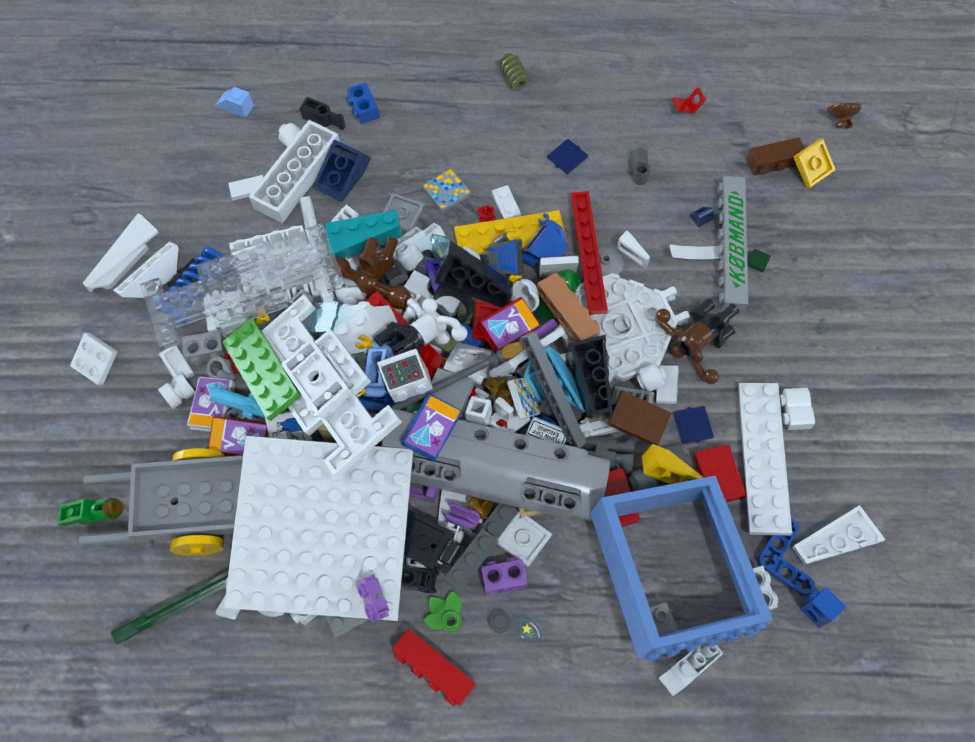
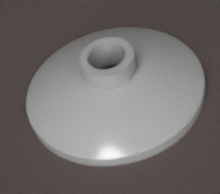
[598,247,624,276]

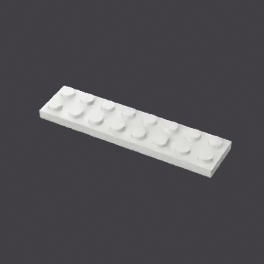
[738,383,792,536]

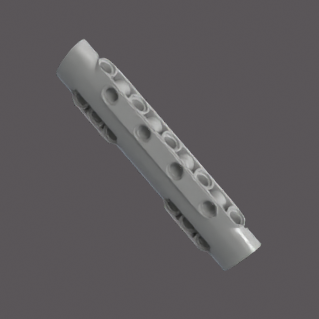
[382,408,610,521]

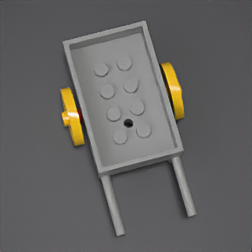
[79,448,243,556]

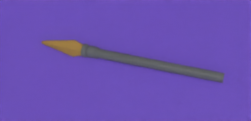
[392,341,524,410]

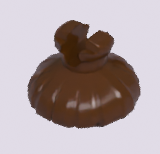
[827,103,862,129]

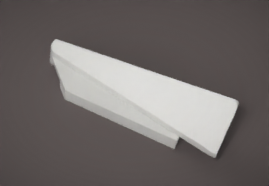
[83,213,159,292]
[376,223,449,259]

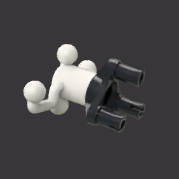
[373,298,467,357]

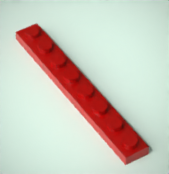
[571,191,608,315]

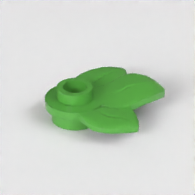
[424,592,462,632]

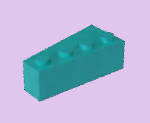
[325,210,402,260]

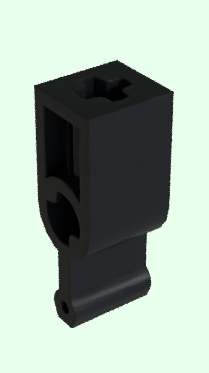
[300,97,346,130]

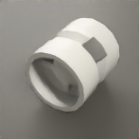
[158,373,195,409]

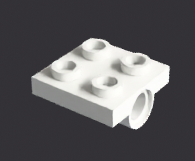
[70,333,118,385]
[444,348,488,385]

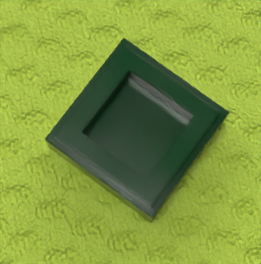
[747,248,771,273]

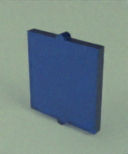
[547,139,589,175]
[673,406,714,444]

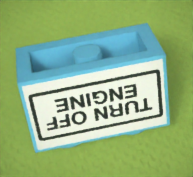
[525,416,567,445]

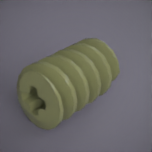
[498,53,530,90]

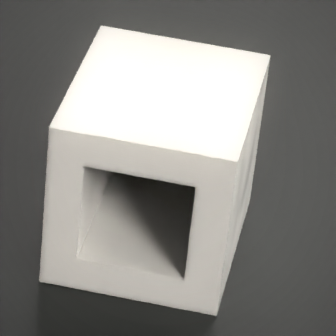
[465,396,492,426]

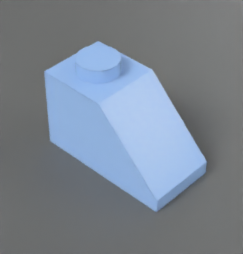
[216,87,254,118]

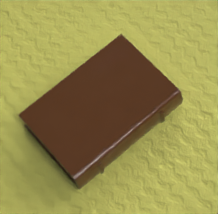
[607,391,672,446]

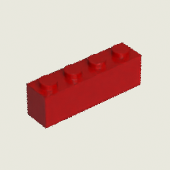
[392,629,476,707]

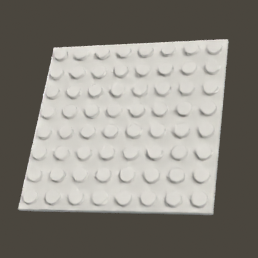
[224,436,413,621]

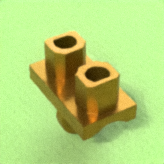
[485,377,514,406]

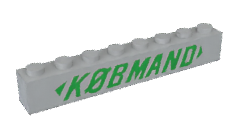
[718,176,748,313]

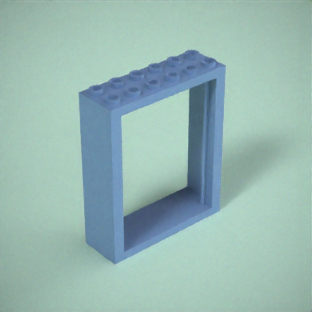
[590,476,773,662]

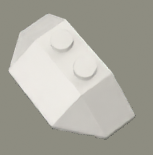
[113,241,179,298]
[331,305,398,361]

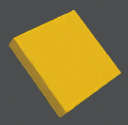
[793,139,836,188]

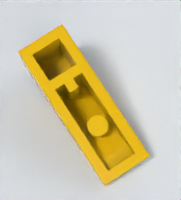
[642,444,704,484]

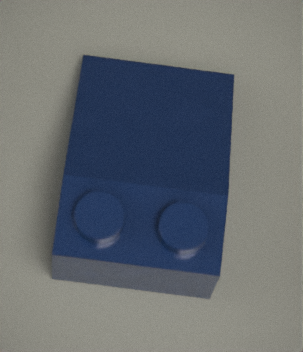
[312,139,371,202]

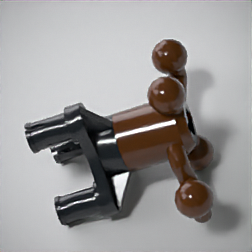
[655,298,740,384]

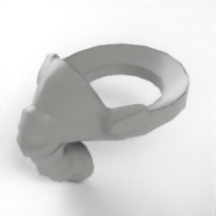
[207,356,236,380]

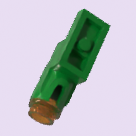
[57,498,124,526]

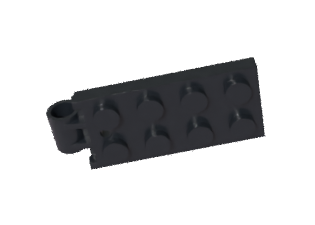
[404,510,462,571]

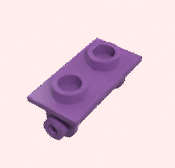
[357,574,390,622]

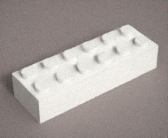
[249,120,340,223]

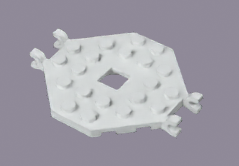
[550,273,690,381]

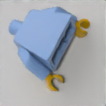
[356,336,394,397]

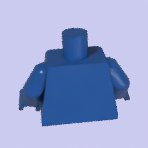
[523,213,568,267]

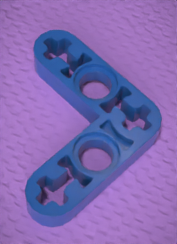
[757,518,815,596]

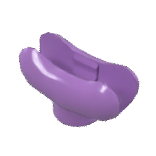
[443,502,480,529]

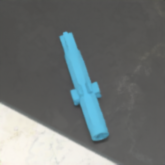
[210,387,289,419]

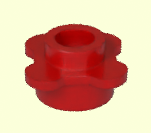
[477,205,496,223]

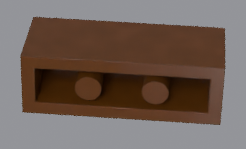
[746,137,805,176]

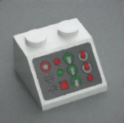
[377,349,433,402]

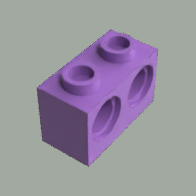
[481,557,527,596]

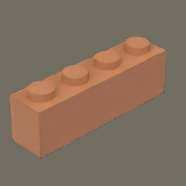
[537,272,601,342]

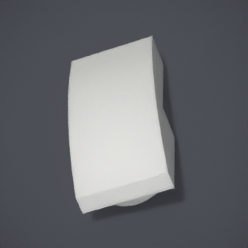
[656,365,679,404]

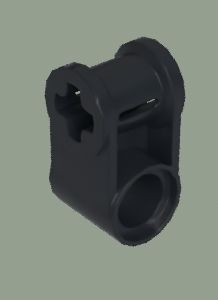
[401,567,439,594]

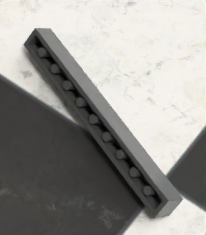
[519,331,587,448]

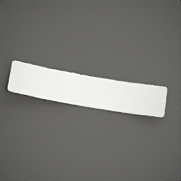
[670,245,721,259]

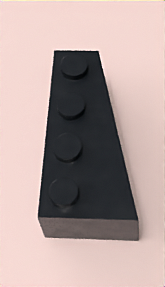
[434,240,513,307]
[566,334,612,423]

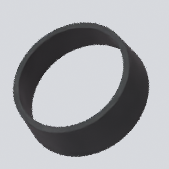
[433,286,474,324]

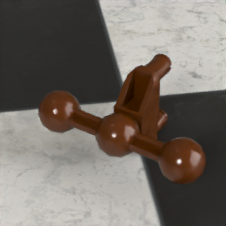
[327,237,412,310]

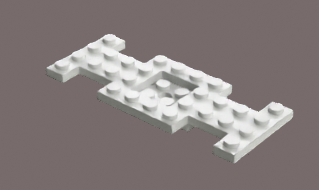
[262,294,402,478]

